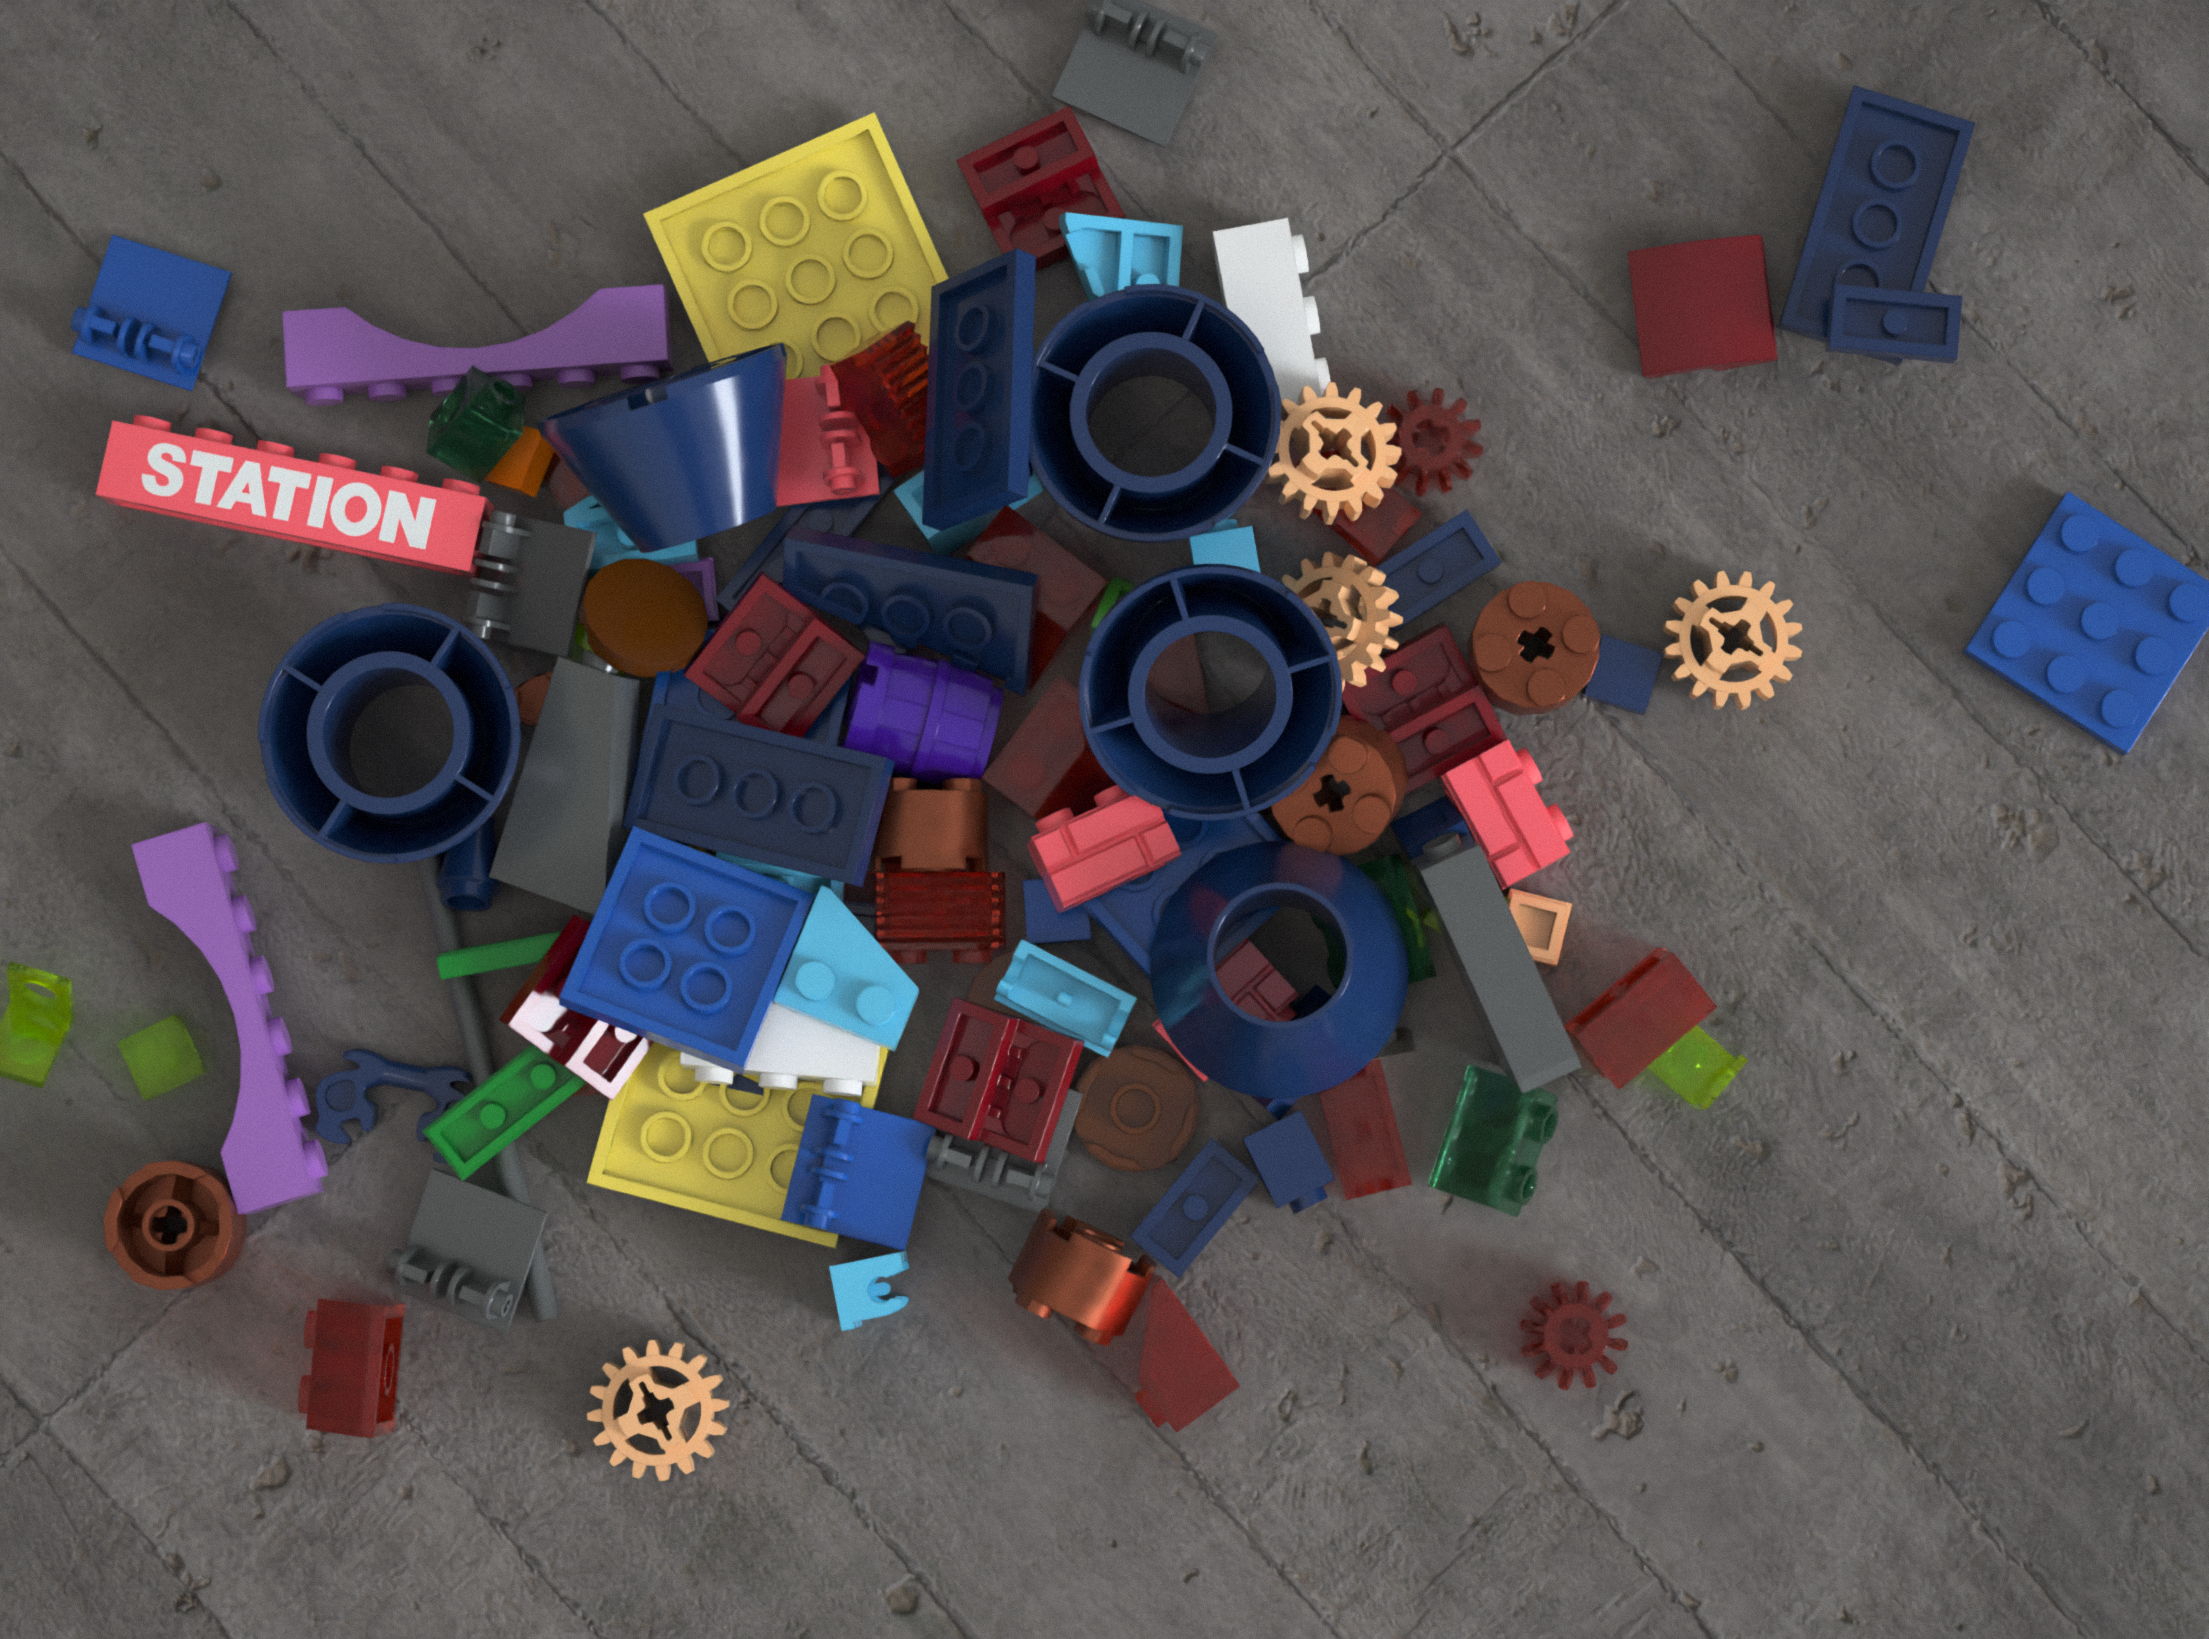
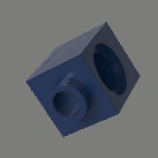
[1241,1110,1335,1214]

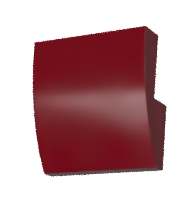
[956,106,1126,272]
[1628,235,1778,379]
[683,570,865,738]
[1342,622,1508,795]
[499,914,654,1101]
[912,997,1085,1163]

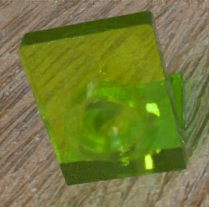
[0,961,75,1088]
[1633,1007,1748,1111]

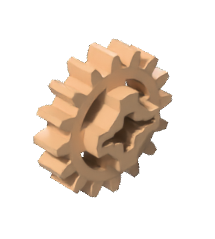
[1264,382,1401,525]
[1281,552,1403,693]
[1662,571,1802,710]
[587,1339,730,1481]

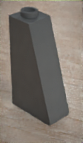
[489,650,640,915]
[1410,832,1582,1094]

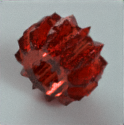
[1385,388,1483,497]
[1518,1280,1628,1390]

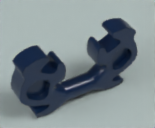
[314,1049,473,1164]

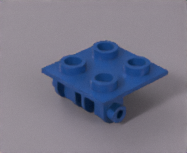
[71,235,233,392]
[780,1094,936,1251]

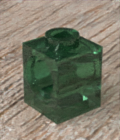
[426,365,526,484]

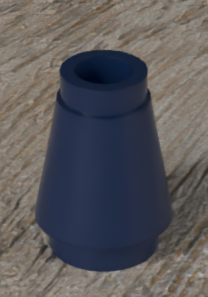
[436,816,500,912]

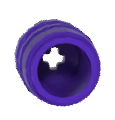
[839,640,1003,787]

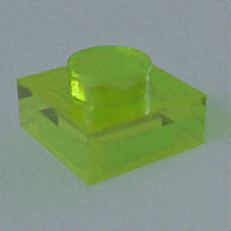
[117,1014,207,1101]

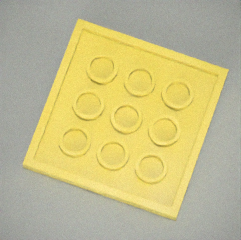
[643,112,949,393]
[586,1042,890,1249]

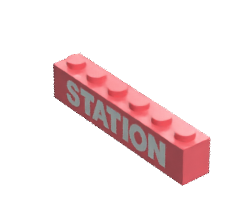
[96,415,495,578]

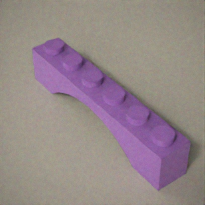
[282,284,674,406]
[131,822,328,1214]

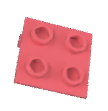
[777,363,880,507]

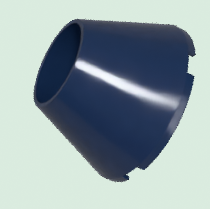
[1029,284,1281,543]
[536,343,787,553]
[1078,564,1342,821]
[258,603,521,864]
[1150,841,1409,1099]

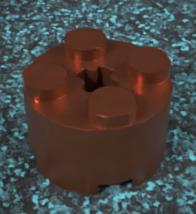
[1467,580,1600,716]
[1271,715,1409,856]
[866,778,989,877]
[103,1160,247,1290]
[1007,1208,1157,1347]

